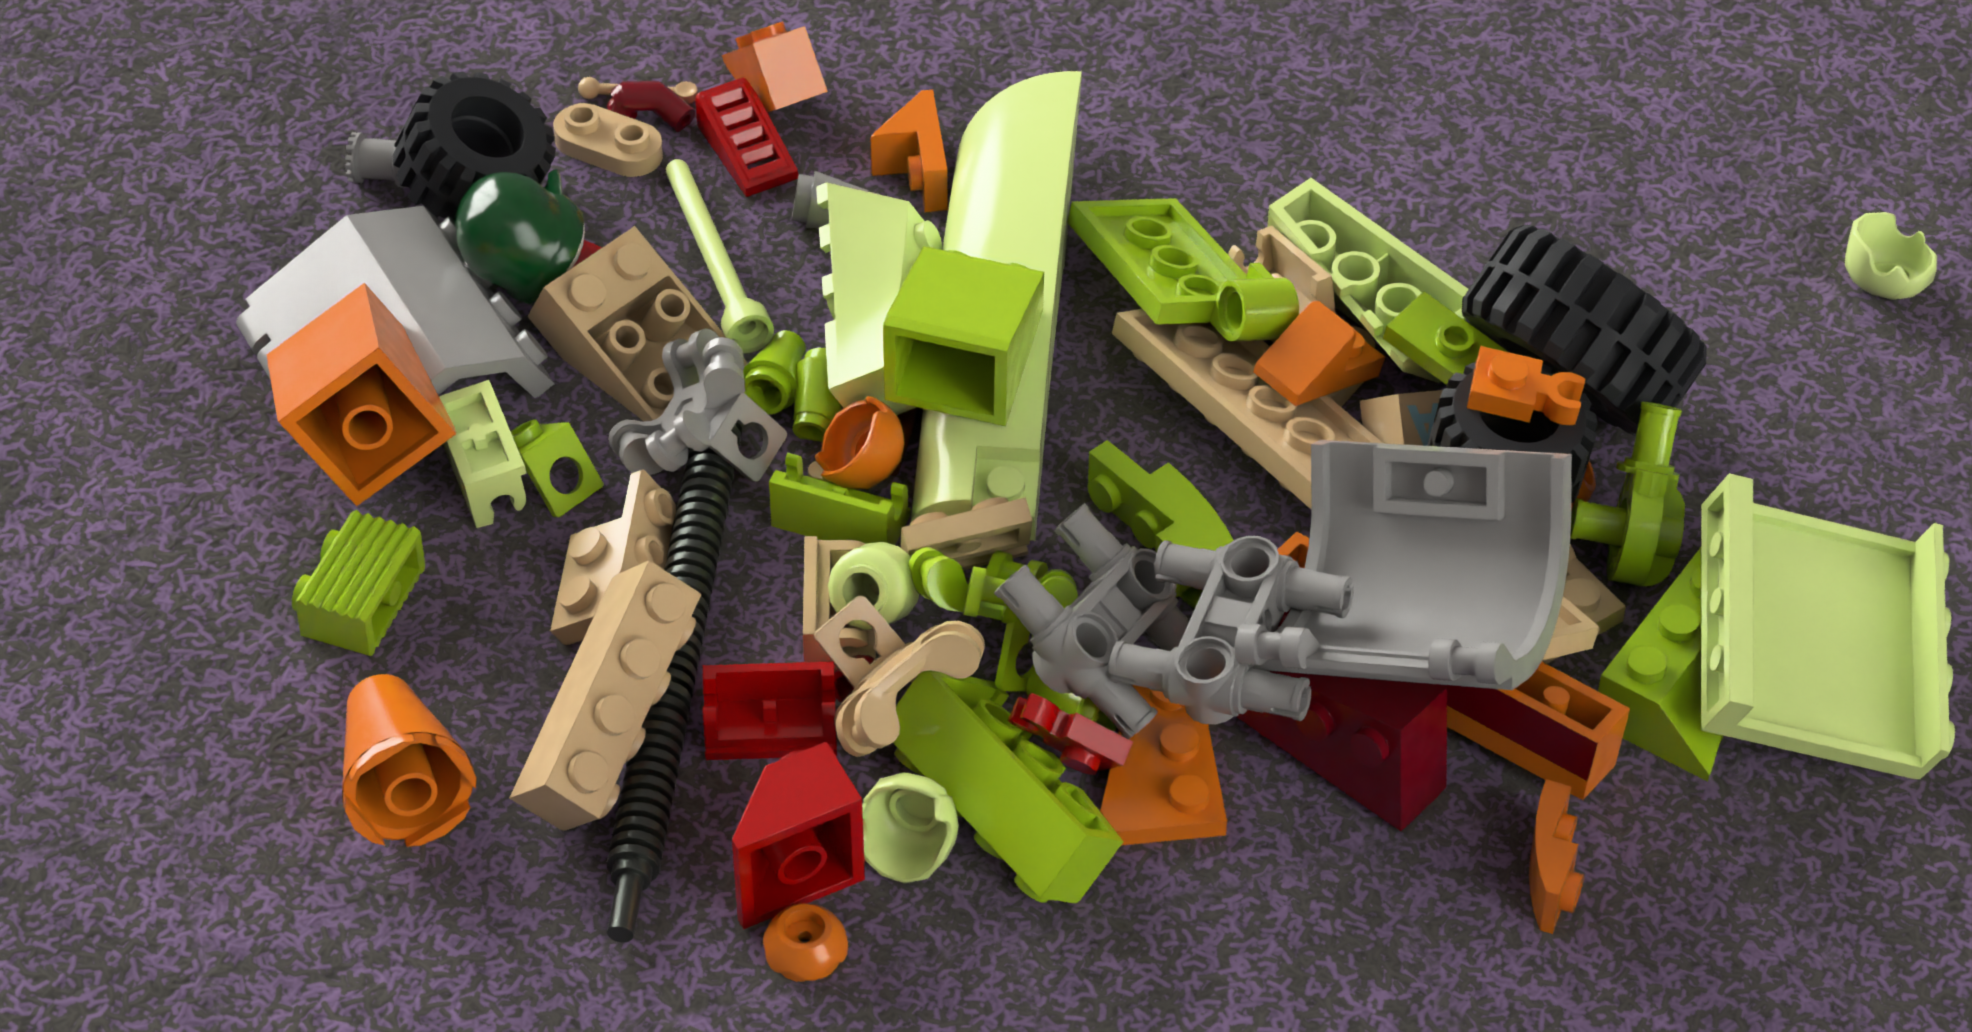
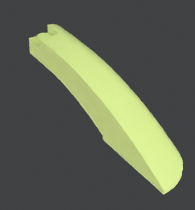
[910,71,1082,541]

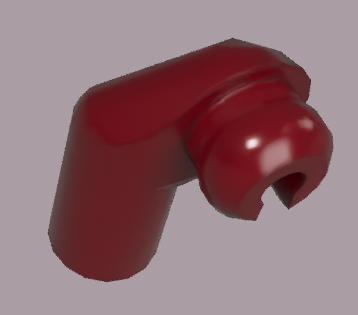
[607,81,696,132]

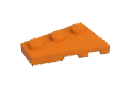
[1100,684,1227,845]

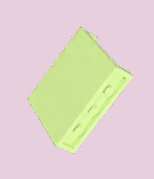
[1701,473,1955,779]

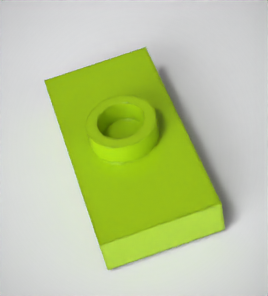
[1383,291,1508,385]

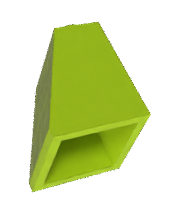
[883,246,1044,426]

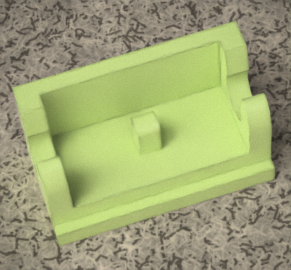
[439,380,527,528]

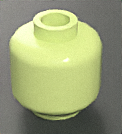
[828,542,919,630]

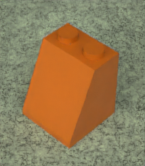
[266,283,456,506]

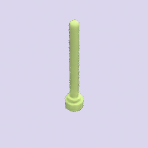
[666,159,774,353]

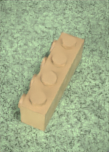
[509,560,701,831]

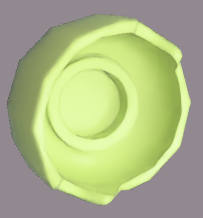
[1845,212,1937,300]
[862,772,959,883]

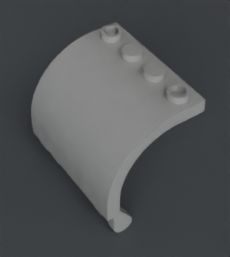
[1235,440,1572,690]

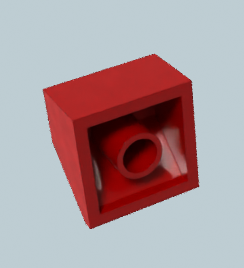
[732,742,865,930]

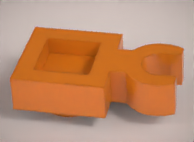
[1467,346,1585,425]

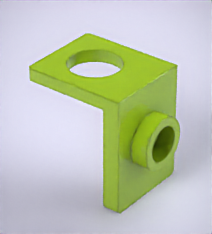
[511,419,604,517]

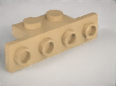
[550,469,676,645]

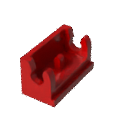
[703,661,837,760]

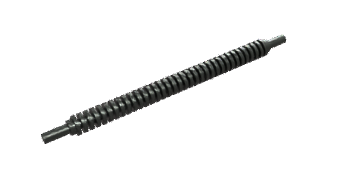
[607,422,743,943]

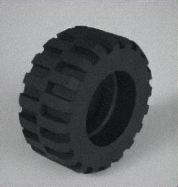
[1462,224,1707,436]

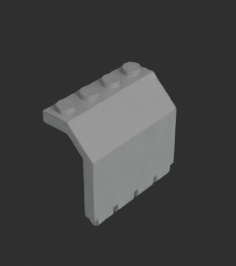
[236,206,555,398]

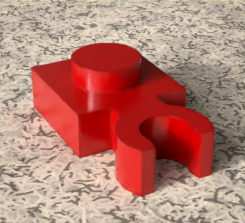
[1008,693,1133,775]

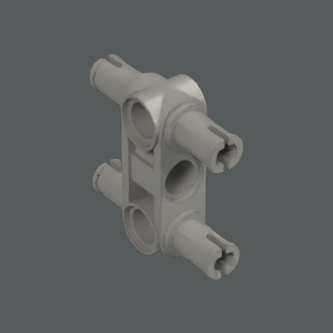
[994,503,1189,739]
[1108,536,1354,724]

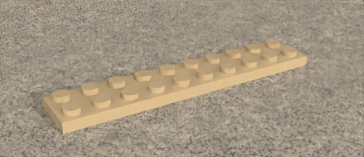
[1112,309,1600,661]

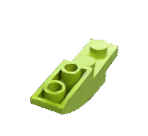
[1087,440,1234,609]

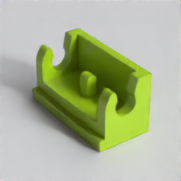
[769,453,911,545]

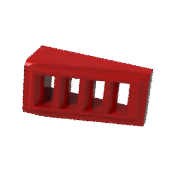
[695,77,799,197]

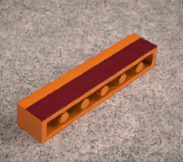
[1277,532,1630,800]

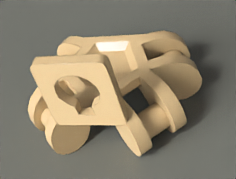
[814,596,985,757]

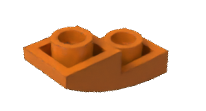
[1529,779,1585,934]

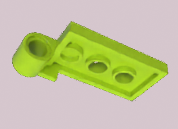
[1067,198,1299,342]

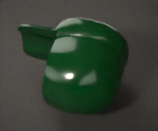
[455,169,585,304]

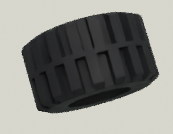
[393,71,556,222]
[1427,362,1598,503]

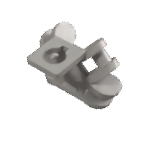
[608,329,787,481]

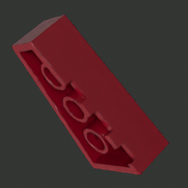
[1236,614,1447,831]

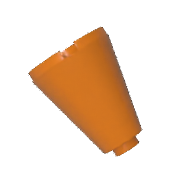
[342,674,477,847]

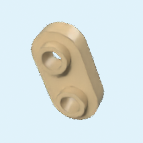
[553,103,663,177]

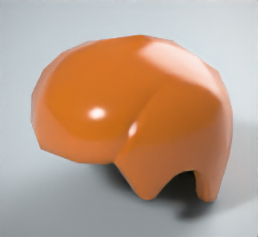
[815,396,905,489]

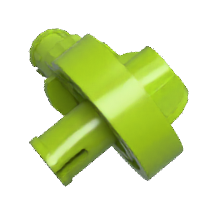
[1570,401,1685,586]

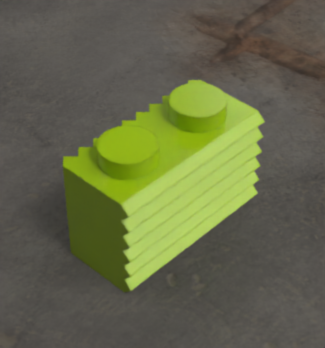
[292,509,425,656]

